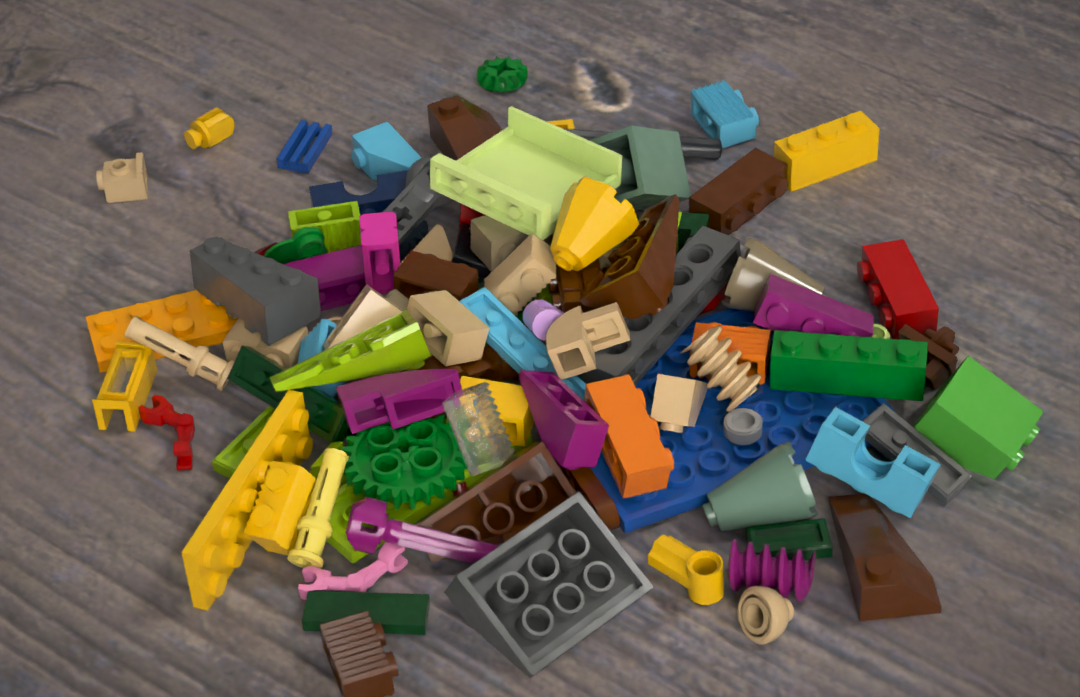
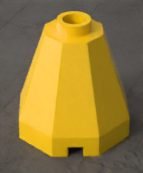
[550,176,639,271]

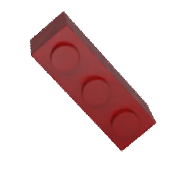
[857,239,939,340]

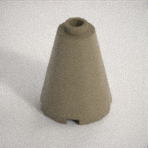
[722,238,829,312]

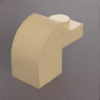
[546,302,630,380]

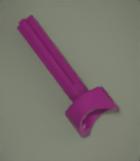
[345,497,499,564]

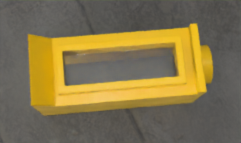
[92,342,157,432]

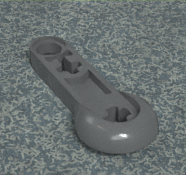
[383,156,455,246]

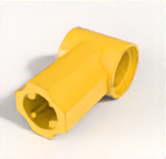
[647,534,724,605]

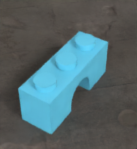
[806,407,941,518]

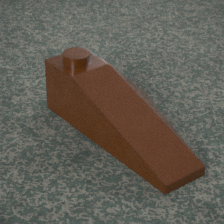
[427,96,502,161]

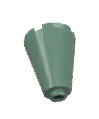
[702,442,818,532]

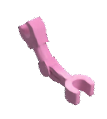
[298,542,408,600]

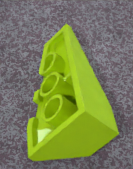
[270,310,431,392]

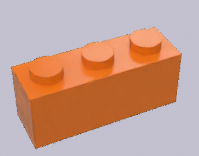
[583,374,674,499]

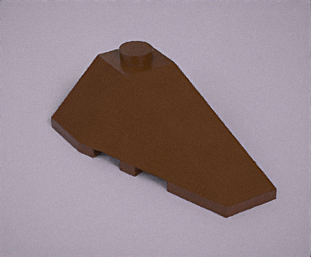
[580,194,680,320]
[416,441,576,563]
[829,493,942,621]

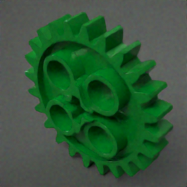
[342,414,469,510]

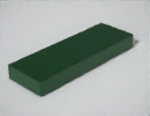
[302,591,430,635]

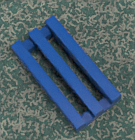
[277,120,333,173]

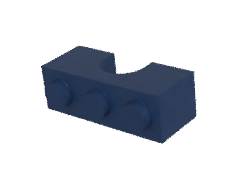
[309,170,408,216]

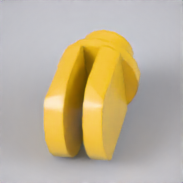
[184,107,235,149]

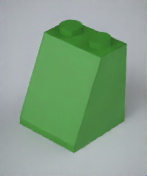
[913,356,1044,479]

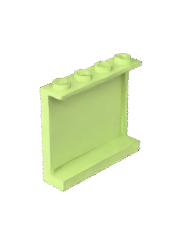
[430,106,622,240]

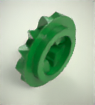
[477,56,528,92]

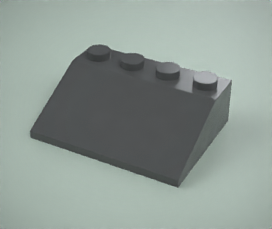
[444,492,654,678]

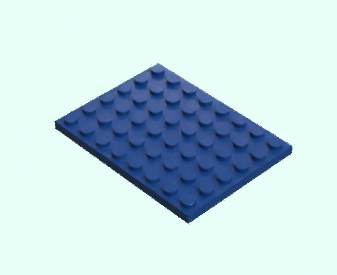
[577,308,896,533]

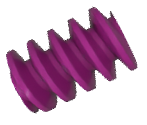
[728,539,816,602]

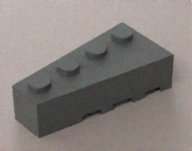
[190,237,321,346]

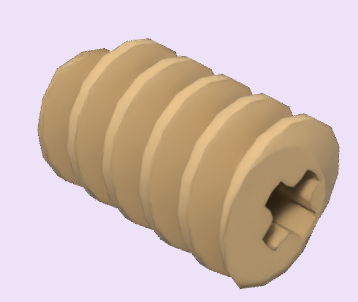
[681,326,761,413]

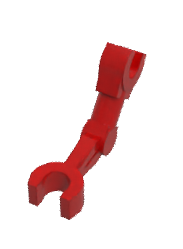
[138,395,195,471]

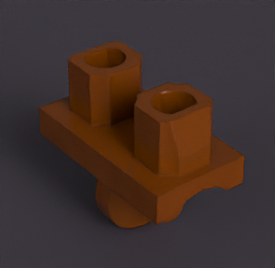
[898,324,959,390]

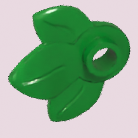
[264,227,328,264]

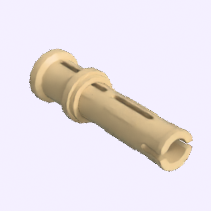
[124,315,235,391]

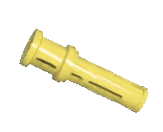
[287,448,349,569]

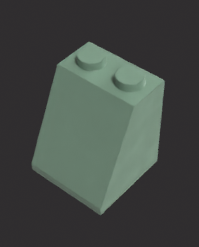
[589,125,691,210]

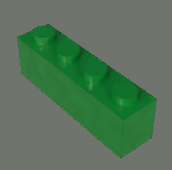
[770,330,928,401]

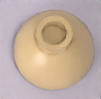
[738,586,794,645]

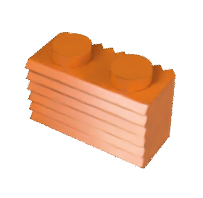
[690,322,771,385]

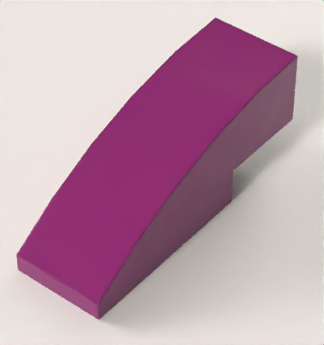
[336,369,466,434]

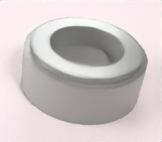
[724,408,763,445]

